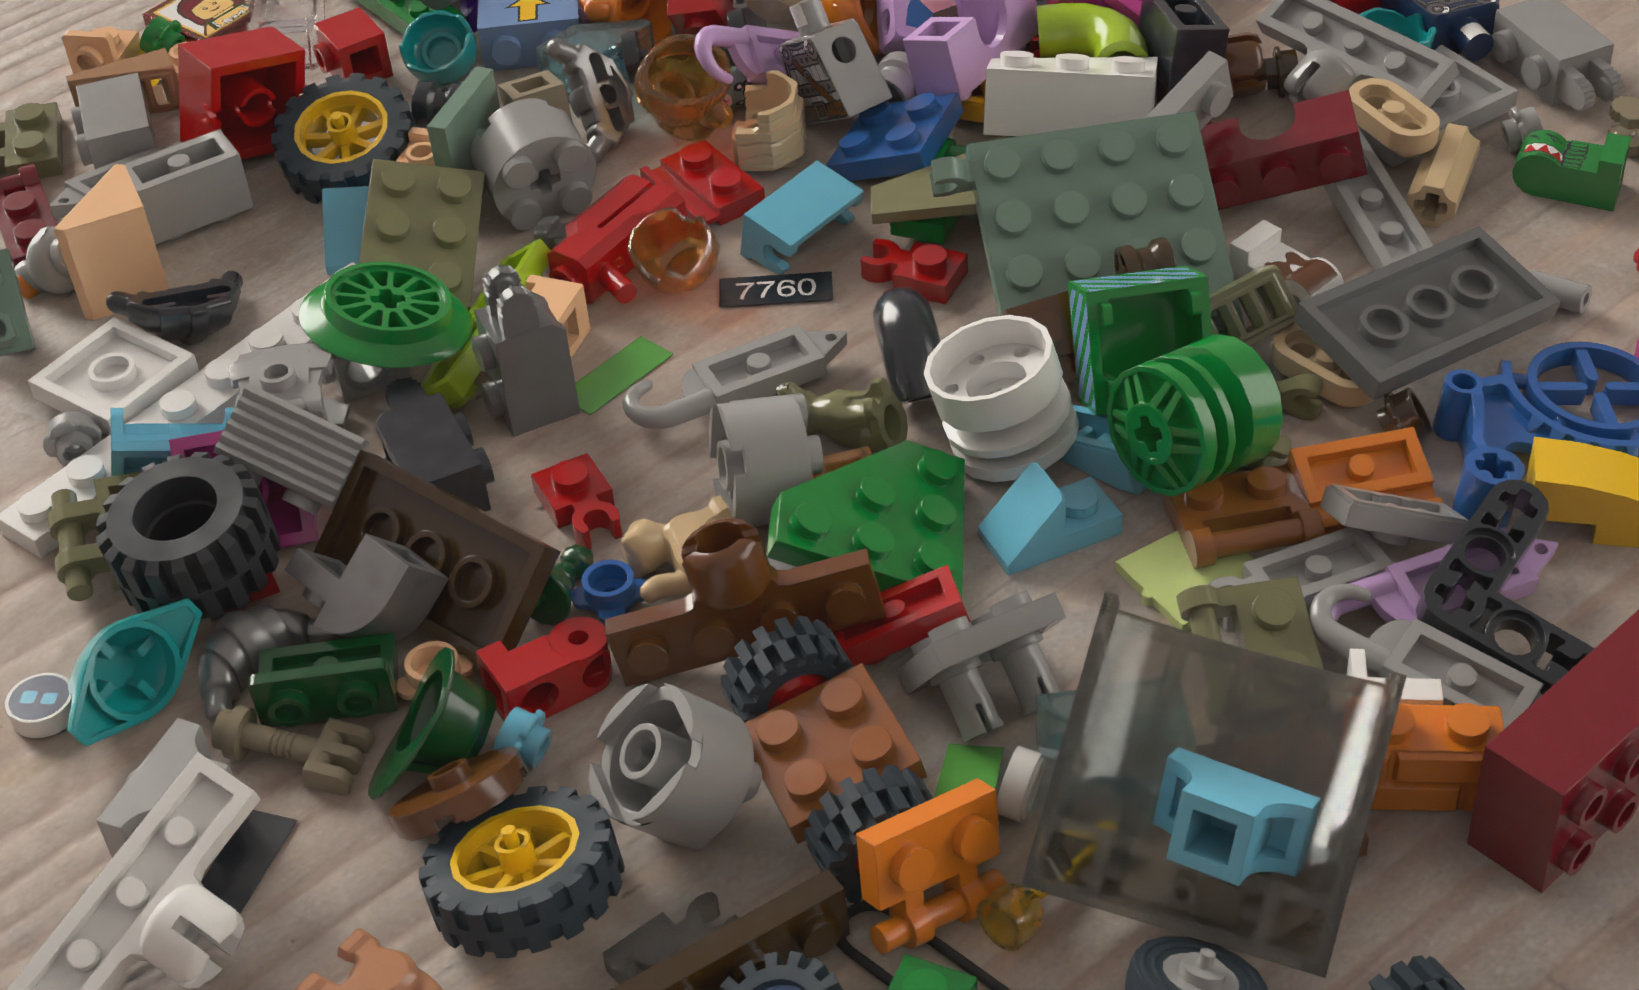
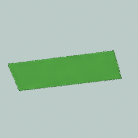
[575,336,674,415]
[934,744,1004,798]

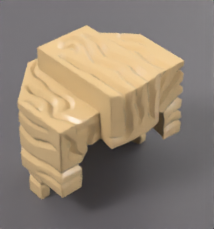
[731,70,807,171]

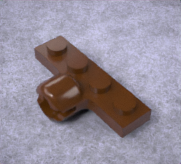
[605,518,886,687]

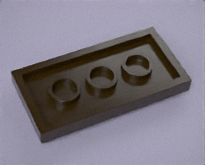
[314,450,561,662]

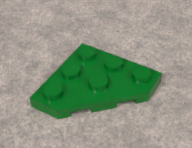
[767,440,965,598]

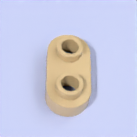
[1349,78,1440,157]
[1271,322,1376,408]

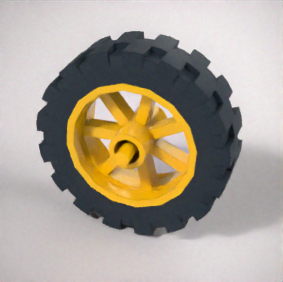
[271,73,416,204]
[418,786,625,958]

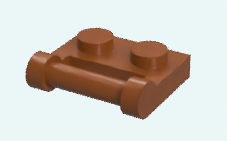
[1163,464,1325,569]

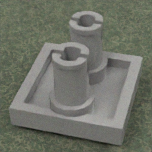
[896,590,1066,743]

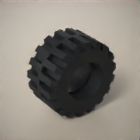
[96,452,281,622]

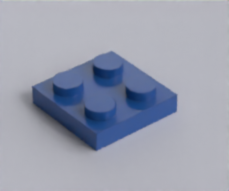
[825,92,964,182]

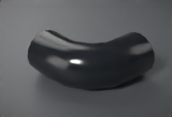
[873,286,941,405]

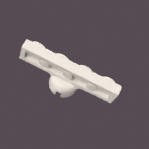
[7,752,261,990]

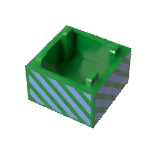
[1068,265,1212,415]

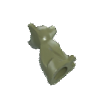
[777,378,908,453]

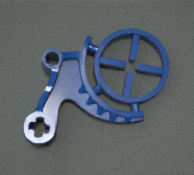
[1432,342,1639,529]

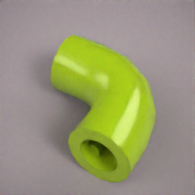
[1036,3,1148,58]

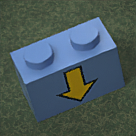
[477,0,584,71]

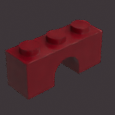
[1200,90,1368,211]

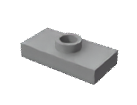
[1320,484,1469,546]

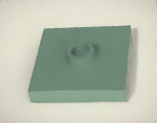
[427,67,500,193]

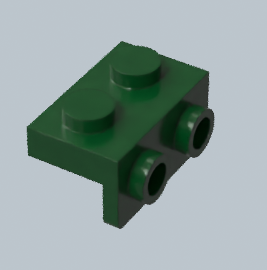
[248,632,398,727]

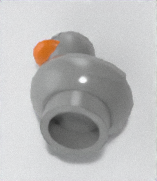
[14,226,75,299]

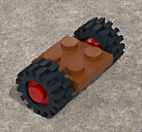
[721,616,933,904]

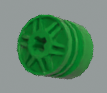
[1107,334,1283,497]

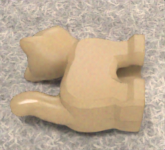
[620,495,732,603]

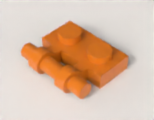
[856,778,1007,954]

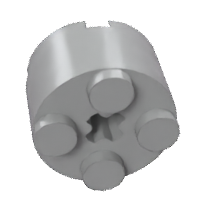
[470,98,596,231]
[709,393,823,527]
[589,683,762,850]

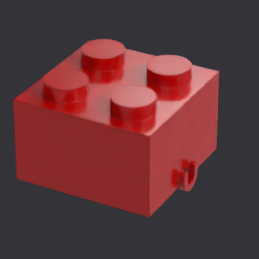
[178,26,307,160]

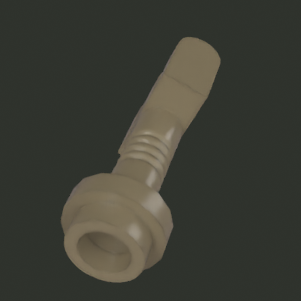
[211,705,375,795]

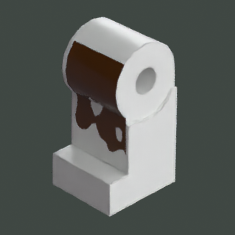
[1229,220,1344,323]

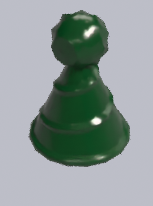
[530,544,594,625]

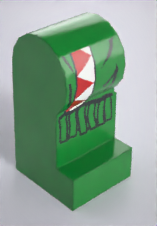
[1512,130,1631,212]

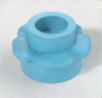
[493,706,553,768]

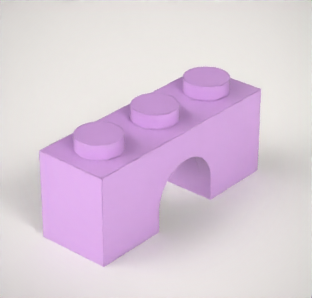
[903,0,1038,102]

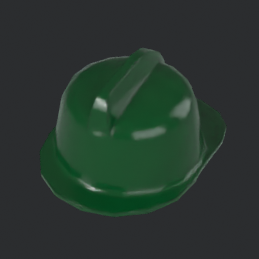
[368,647,497,800]

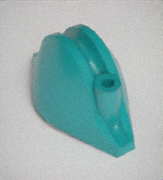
[67,598,203,747]

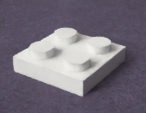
[27,317,199,435]

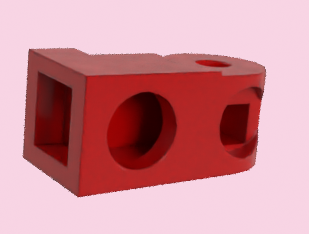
[476,617,613,721]

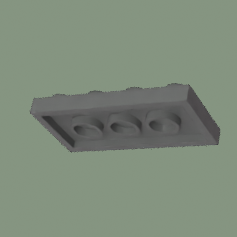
[1293,226,1561,400]

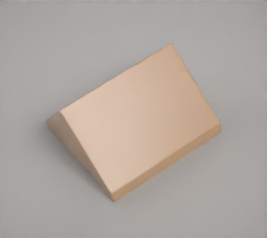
[54,164,169,320]

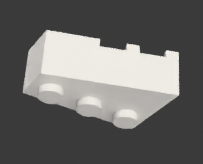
[983,51,1158,136]

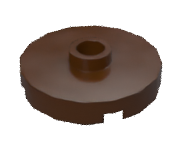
[388,746,528,841]

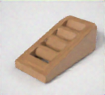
[65,48,179,114]

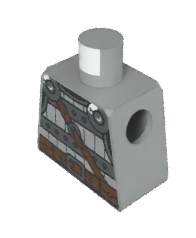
[779,0,892,125]

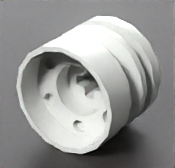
[924,315,1079,482]

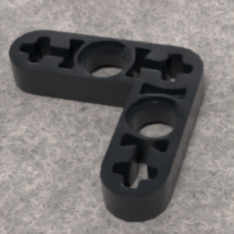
[1416,480,1595,695]

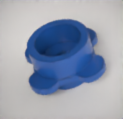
[571,560,645,624]

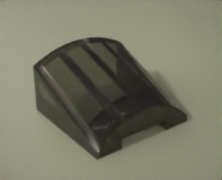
[1021,591,1407,978]

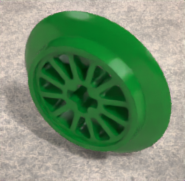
[299,262,473,368]

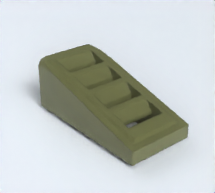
[1210,265,1298,346]

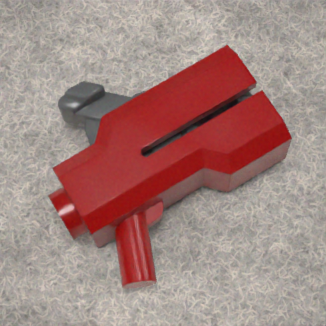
[533,174,689,305]

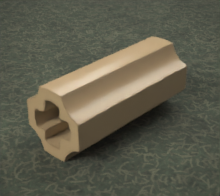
[1406,123,1480,228]

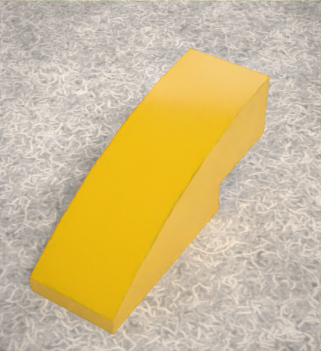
[1527,437,1639,548]

